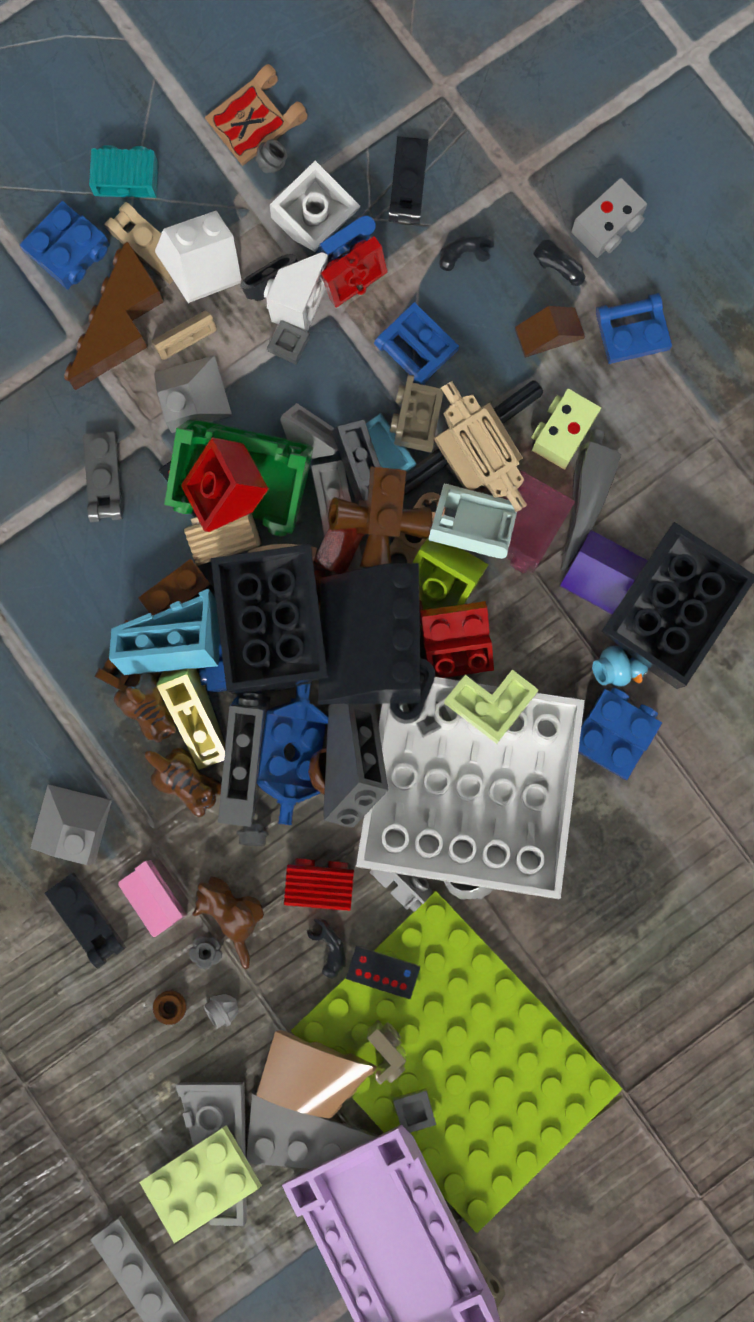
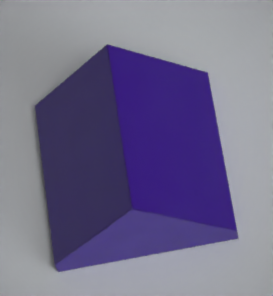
[560,530,648,614]

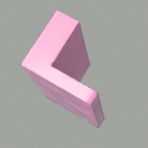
[118,860,187,937]

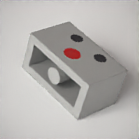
[571,178,647,258]

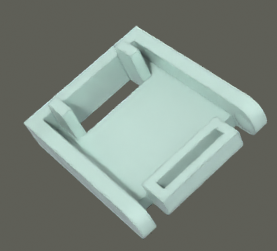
[429,483,517,559]

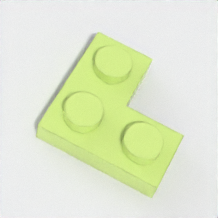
[444,670,539,744]

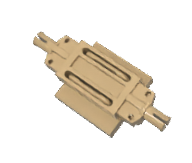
[433,381,527,512]

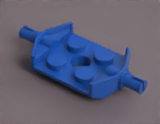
[257,681,328,825]

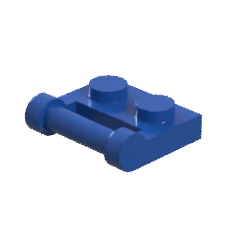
[316,216,376,262]
[596,293,672,364]
[374,302,459,385]

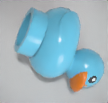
[592,645,648,687]

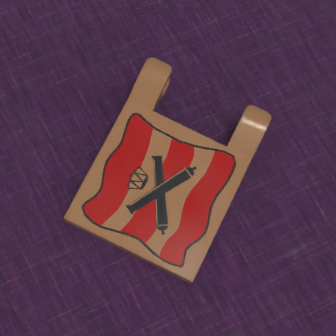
[204,64,308,166]

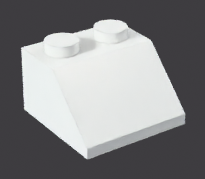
[270,161,360,252]
[155,211,241,303]
[264,252,328,332]

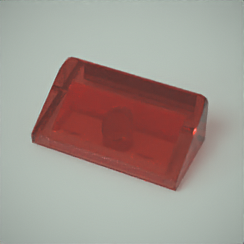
[314,528,364,574]

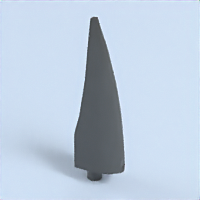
[560,429,621,571]

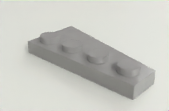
[176,1082,247,1226]
[246,1091,379,1169]

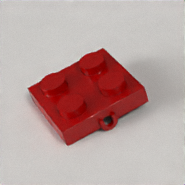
[321,236,388,308]

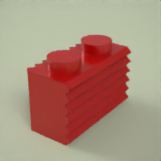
[284,858,355,911]

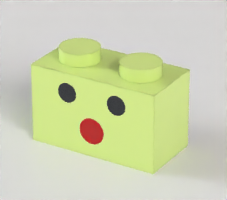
[531,389,601,470]

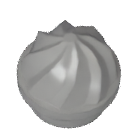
[203,994,238,1029]

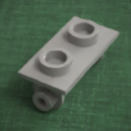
[369,869,433,912]

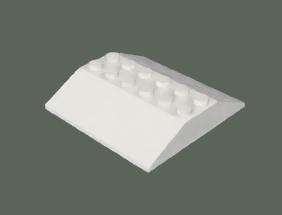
[356,675,585,899]

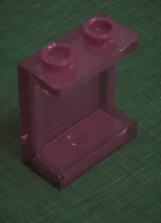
[503,469,575,573]

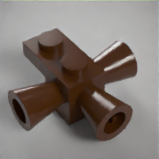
[328,467,432,567]

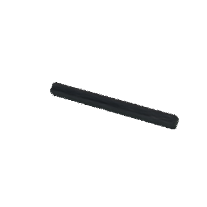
[404,380,543,496]

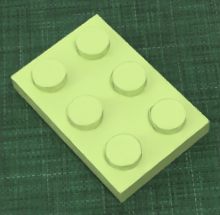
[139,1125,262,1243]

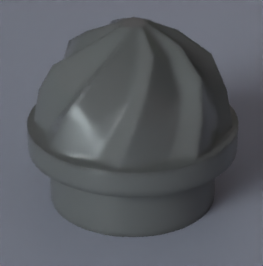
[255,139,287,173]

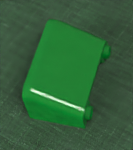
[164,419,314,536]

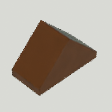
[515,306,585,358]

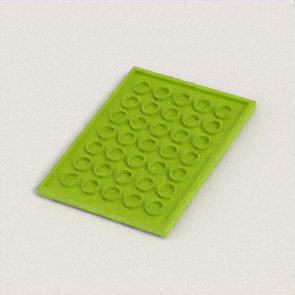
[291,890,622,1233]

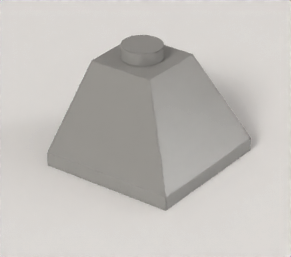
[154,355,232,433]
[30,784,112,865]

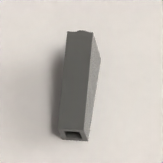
[218,691,271,827]
[323,704,388,828]

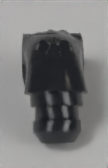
[439,235,494,271]
[533,240,585,286]
[307,918,346,979]

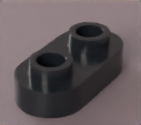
[240,254,298,301]
[389,658,435,724]

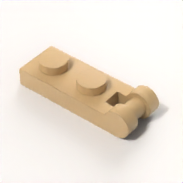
[104,202,174,285]

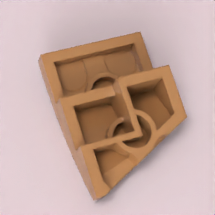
[256,1030,377,1119]

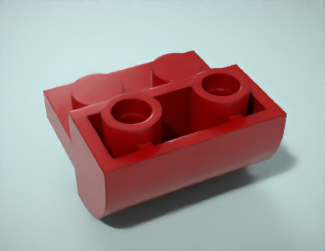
[420,601,494,678]

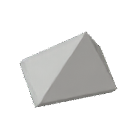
[280,403,338,458]

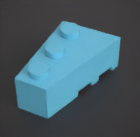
[109,589,220,675]

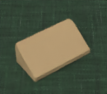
[152,311,217,360]

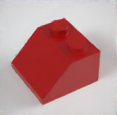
[181,437,268,532]

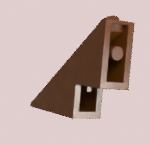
[64,242,164,390]

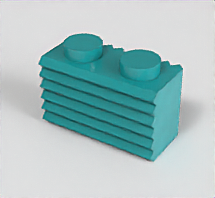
[89,145,158,198]

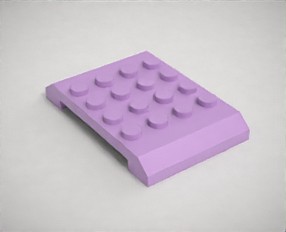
[282,1125,500,1322]

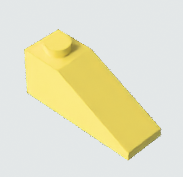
[157,668,226,770]

